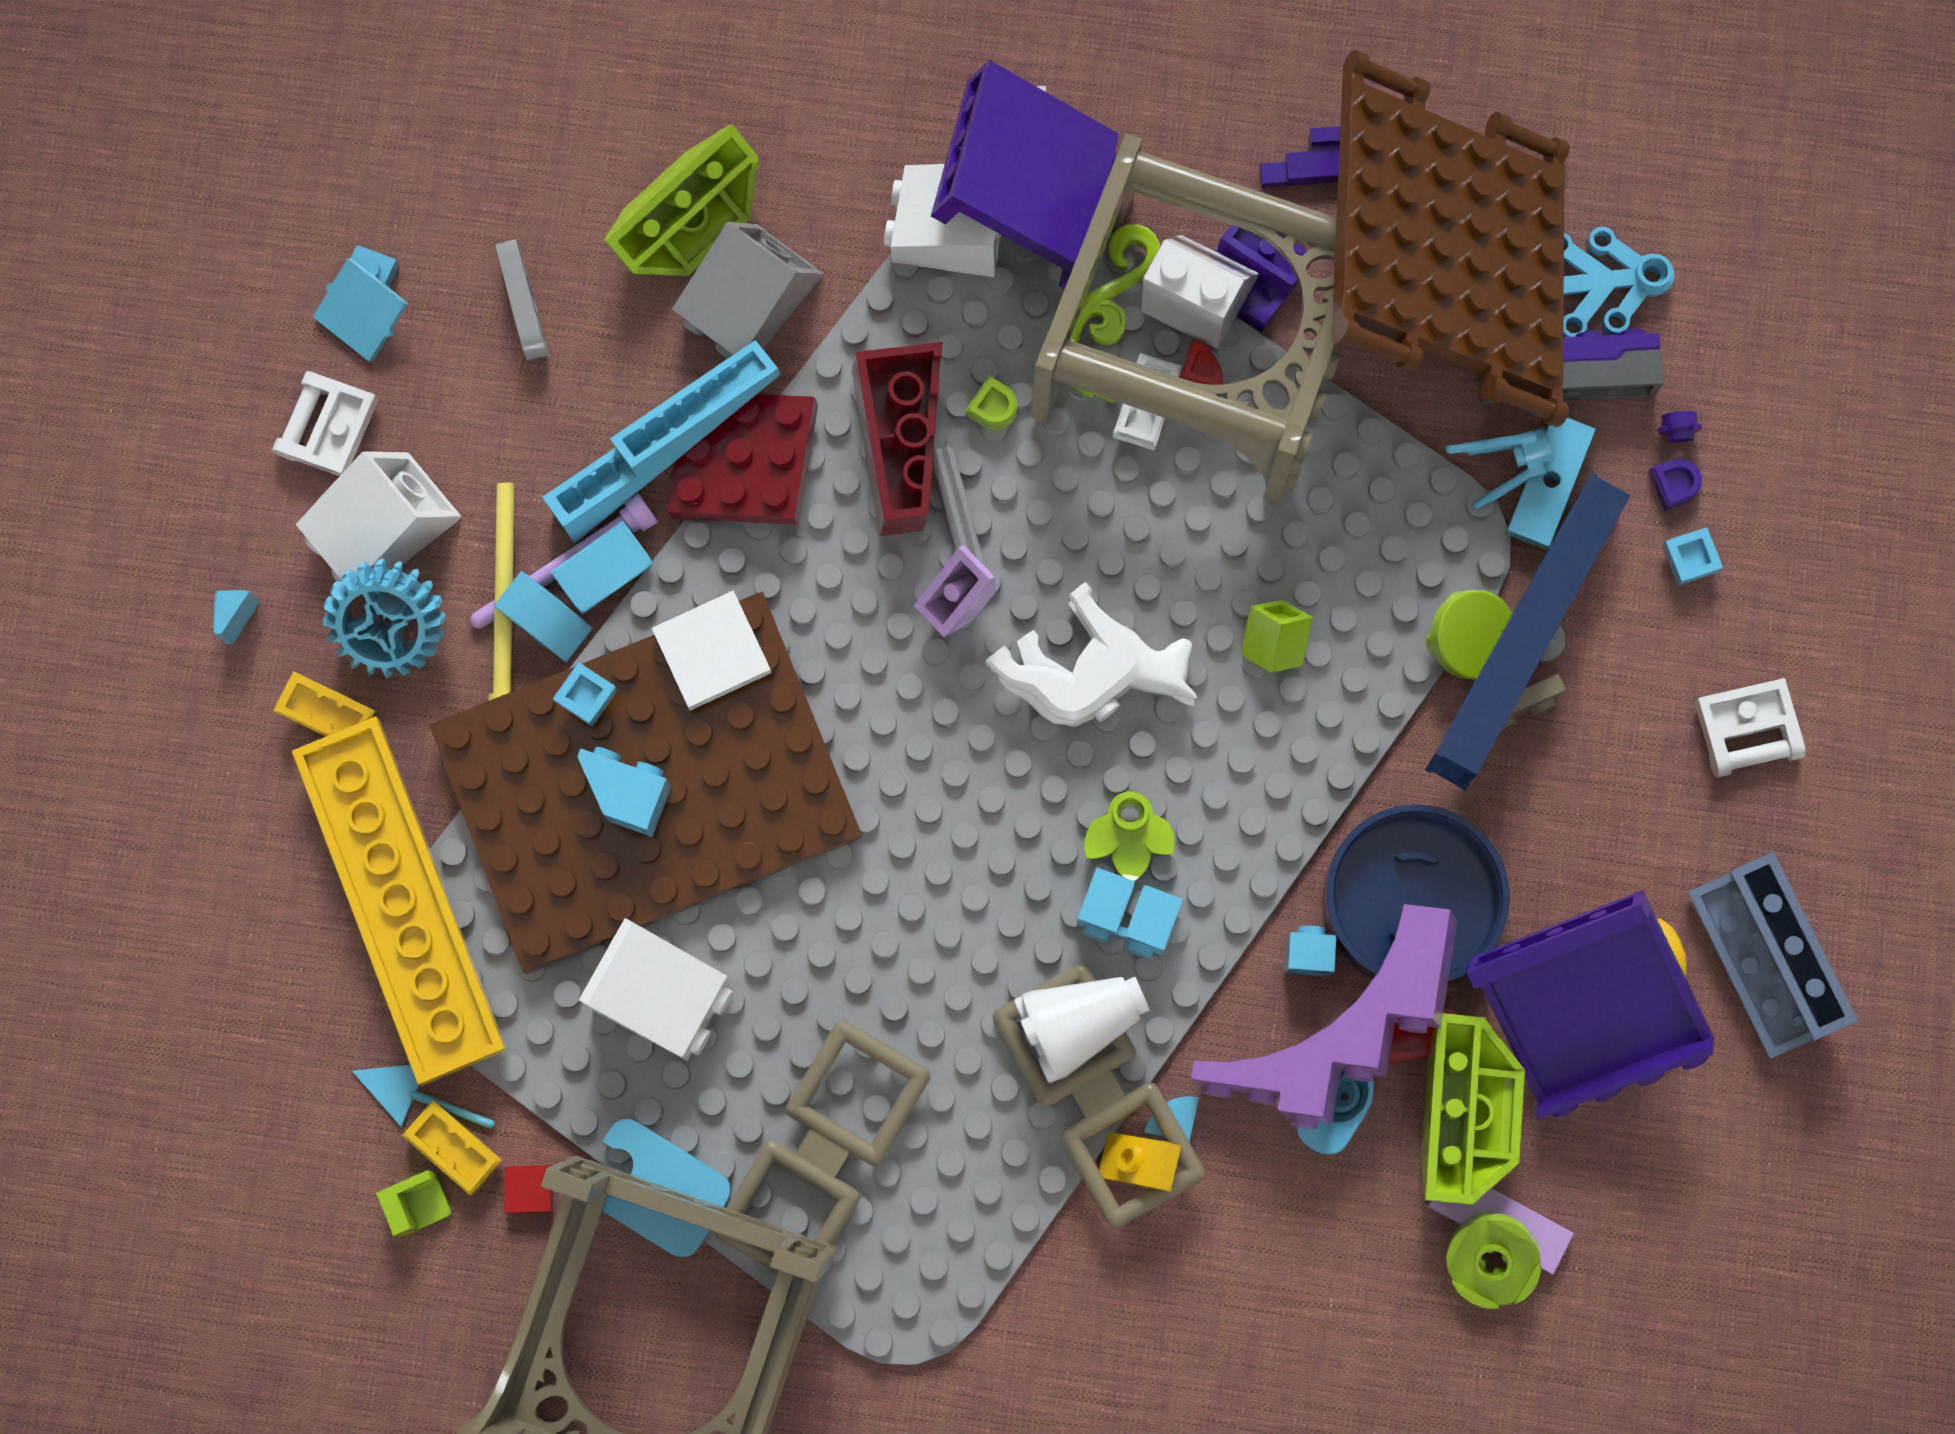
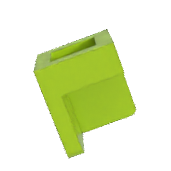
[1241,600,1313,673]
[376,1170,453,1237]

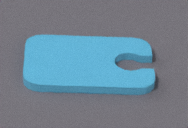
[602,1119,731,1257]

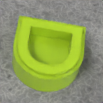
[965,375,1018,430]

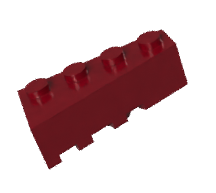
[852,341,943,536]

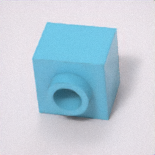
[1284,926,1336,977]

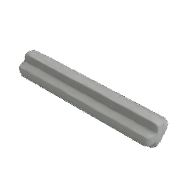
[932,447,984,565]

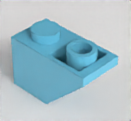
[577,747,671,837]

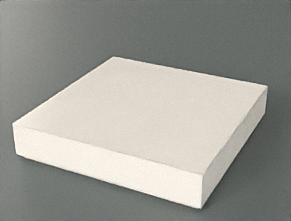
[652,591,772,711]

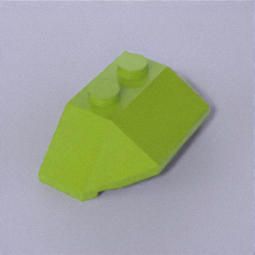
[604,124,760,276]
[1421,1013,1525,1205]

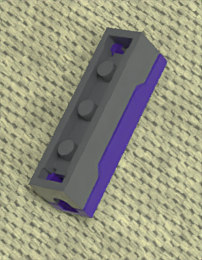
[1478,329,1664,405]

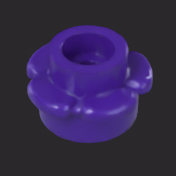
[1658,411,1702,443]

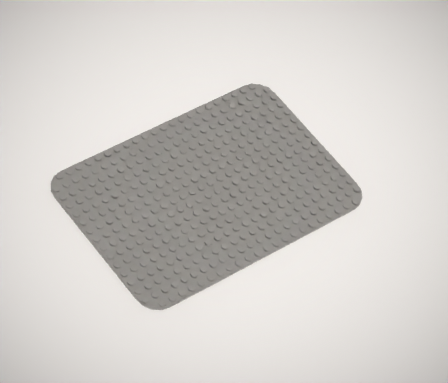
[430,232,1510,1365]

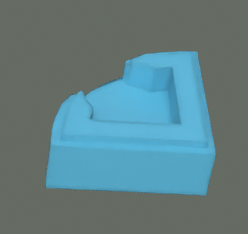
[1144,1096,1199,1141]

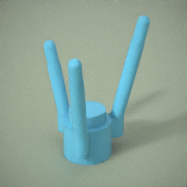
[1446,427,1554,510]

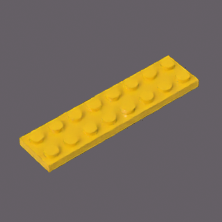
[292,717,507,1086]

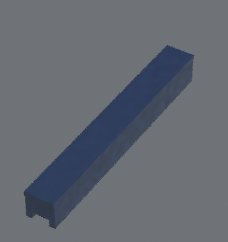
[1425,472,1631,791]

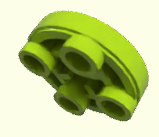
[1426,590,1512,680]

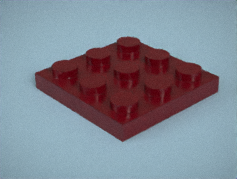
[667,394,818,525]

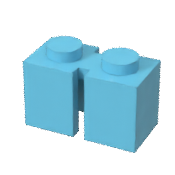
[1077,867,1183,959]

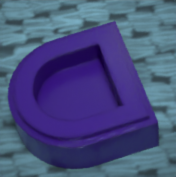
[1648,459,1702,511]

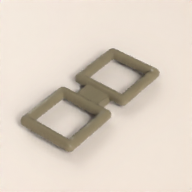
[993,963,1206,1229]
[715,1020,931,1274]

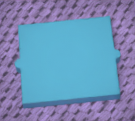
[313,258,409,362]

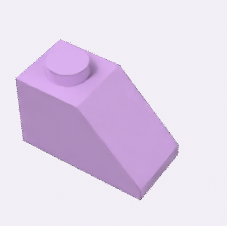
[914,545,995,637]

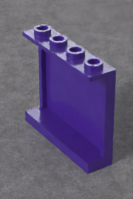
[930,60,1119,289]
[1466,890,1714,1119]

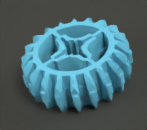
[323,558,446,679]

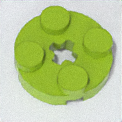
[1446,1211,1541,1309]

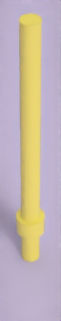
[488,483,515,701]

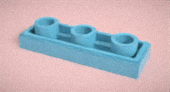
[1505,418,1596,551]

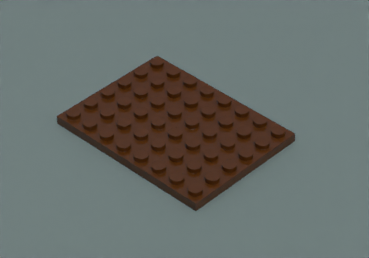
[429,591,863,975]

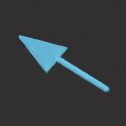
[353,1065,495,1129]

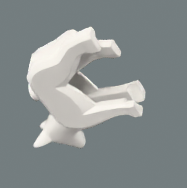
[986,582,1197,727]

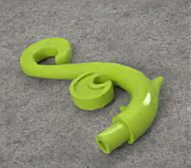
[1070,224,1160,404]

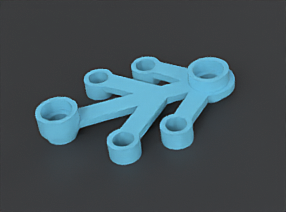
[1563,227,1674,337]

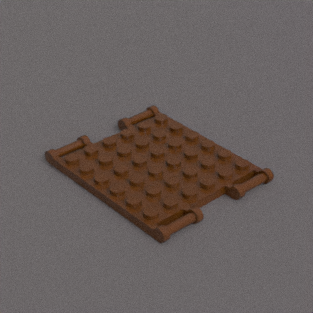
[1332,50,1570,428]

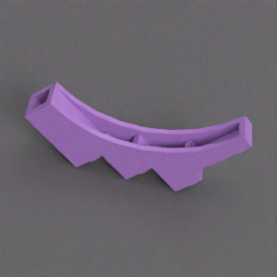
[1191,904,1457,1130]

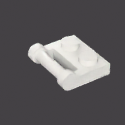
[272,371,379,476]
[1694,678,1806,778]

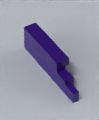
[1259,126,1340,188]

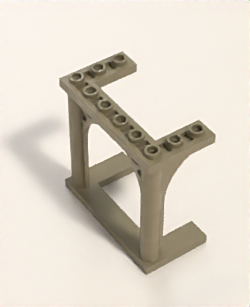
[1031,133,1341,503]
[456,1156,838,1434]

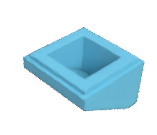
[213,590,259,644]

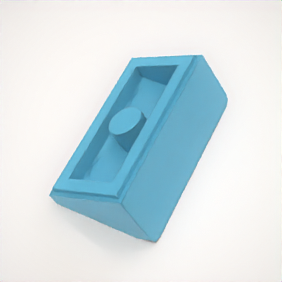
[550,521,653,614]

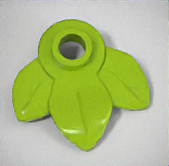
[1084,791,1175,881]

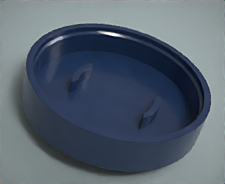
[1323,804,1510,984]

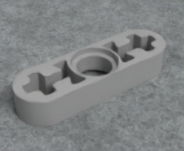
[496,238,549,361]

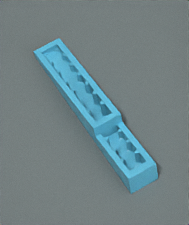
[542,340,781,544]

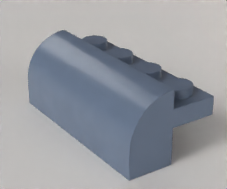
[1688,851,1858,1059]

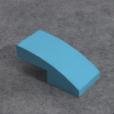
[494,570,593,664]

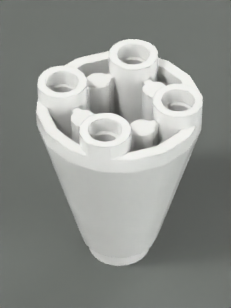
[1014,977,1150,1083]

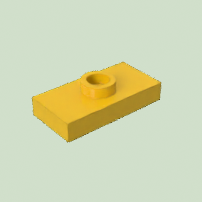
[273,671,376,737]
[402,1100,503,1196]
[1099,1132,1181,1192]

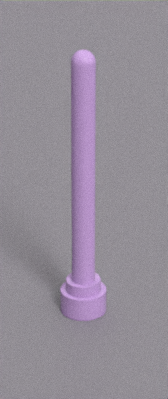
[470,493,658,629]

